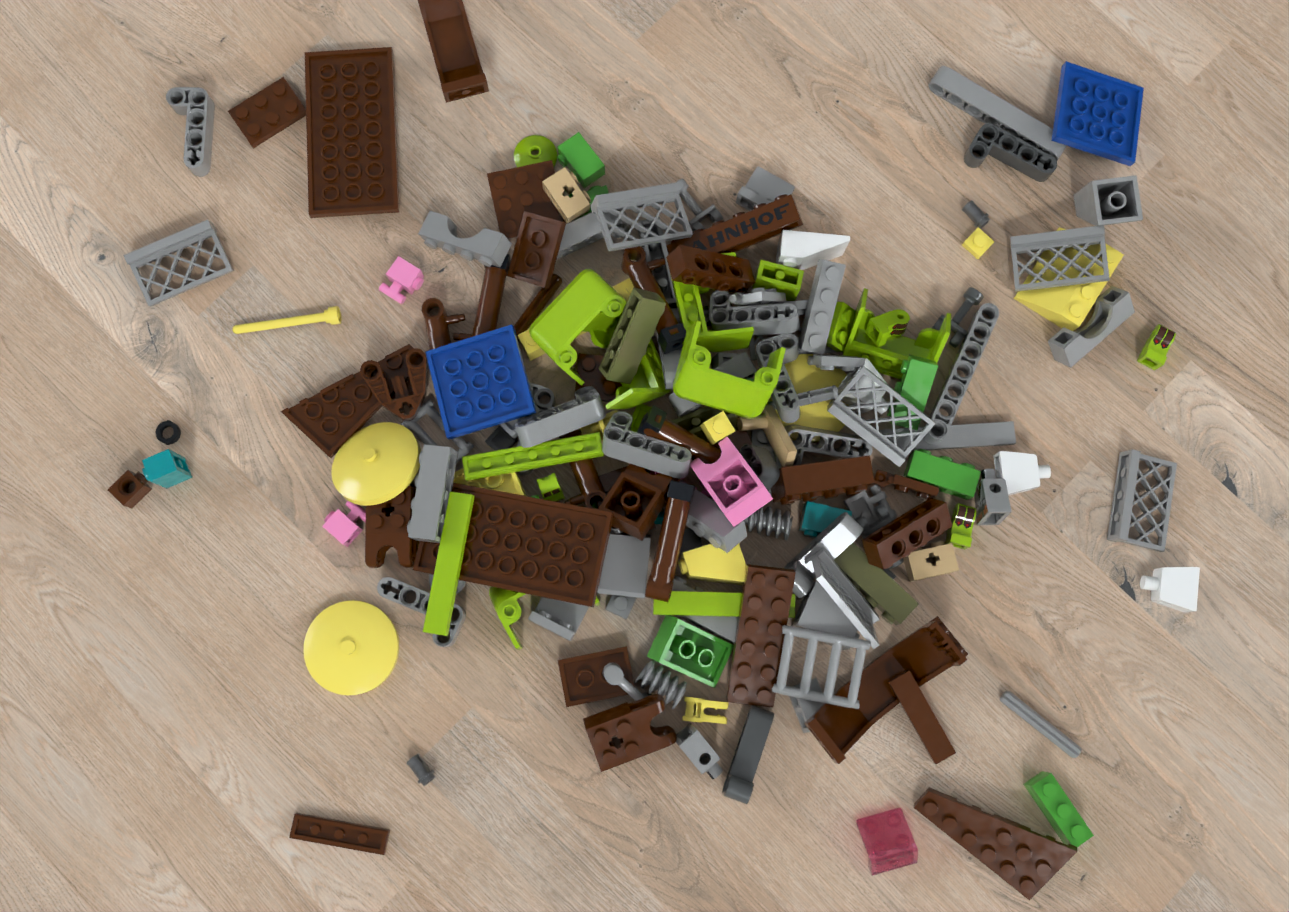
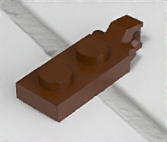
[874,470,939,500]

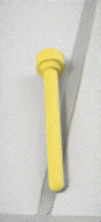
[232,306,342,334]

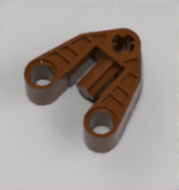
[360,348,427,421]

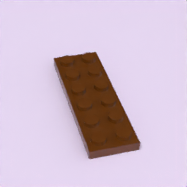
[726,564,796,707]

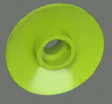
[514,135,557,167]

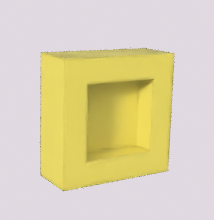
[962,227,994,259]

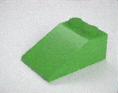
[647,615,734,688]

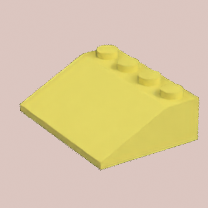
[1014,227,1124,331]

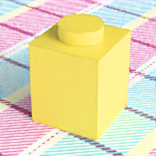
[700,411,735,445]

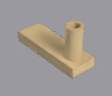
[737,405,797,467]

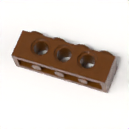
[666,245,756,293]
[862,498,953,569]

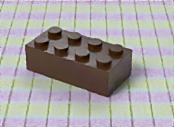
[771,455,875,505]

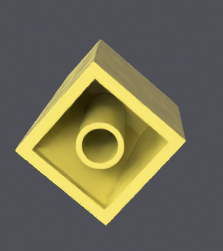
[678,544,747,586]

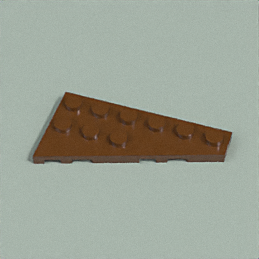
[281,344,423,458]
[914,787,1078,900]

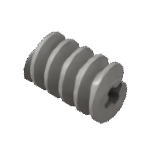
[744,506,793,541]
[634,660,687,709]

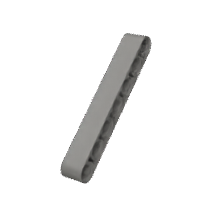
[928,66,1067,161]
[923,303,999,445]

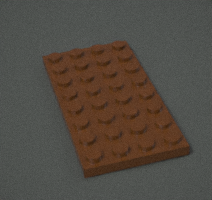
[305,47,400,218]
[413,483,614,608]

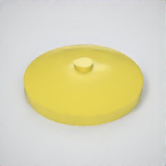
[766,354,853,443]
[331,422,421,506]
[304,600,399,695]

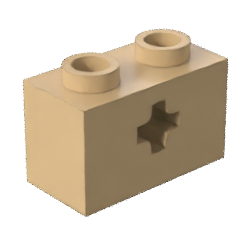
[542,167,591,224]
[903,541,959,582]

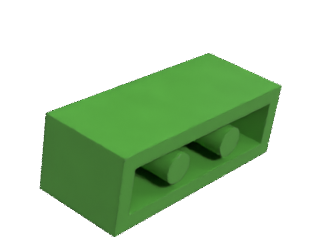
[887,354,938,430]
[903,449,981,500]
[1023,771,1094,847]

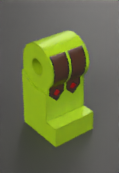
[865,309,910,347]
[1137,324,1176,370]
[536,473,565,502]
[945,503,976,550]

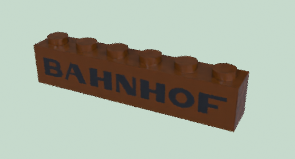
[666,194,803,255]

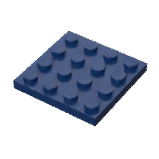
[1051,61,1144,166]
[425,324,537,440]

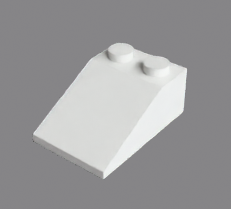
[776,230,850,270]

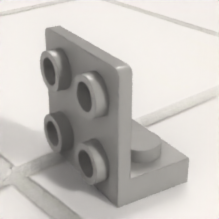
[736,167,795,211]
[528,597,589,641]

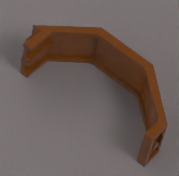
[418,0,489,103]
[804,616,968,764]

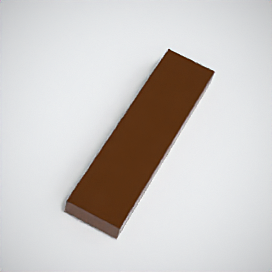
[888,669,956,764]
[289,813,390,855]

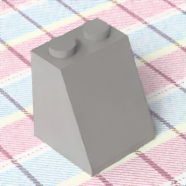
[1073,175,1143,226]
[597,527,651,598]
[791,581,860,651]

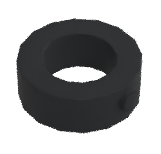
[155,420,181,445]

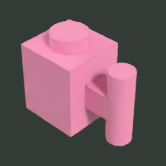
[379,256,424,304]
[322,501,366,547]

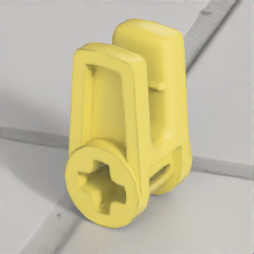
[682,697,729,724]

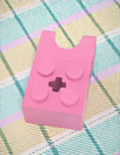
[690,437,773,527]

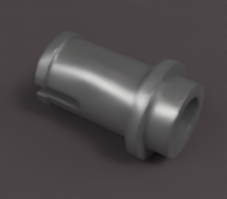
[962,200,990,229]
[406,754,435,786]

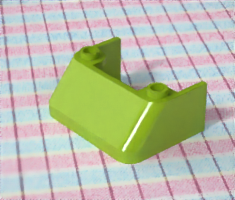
[670,252,754,352]
[529,269,627,386]
[843,288,951,379]
[583,311,671,409]
[673,321,786,419]
[489,587,600,650]

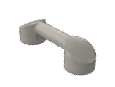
[603,663,652,701]

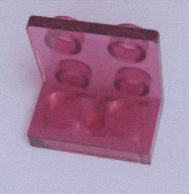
[856,808,918,876]

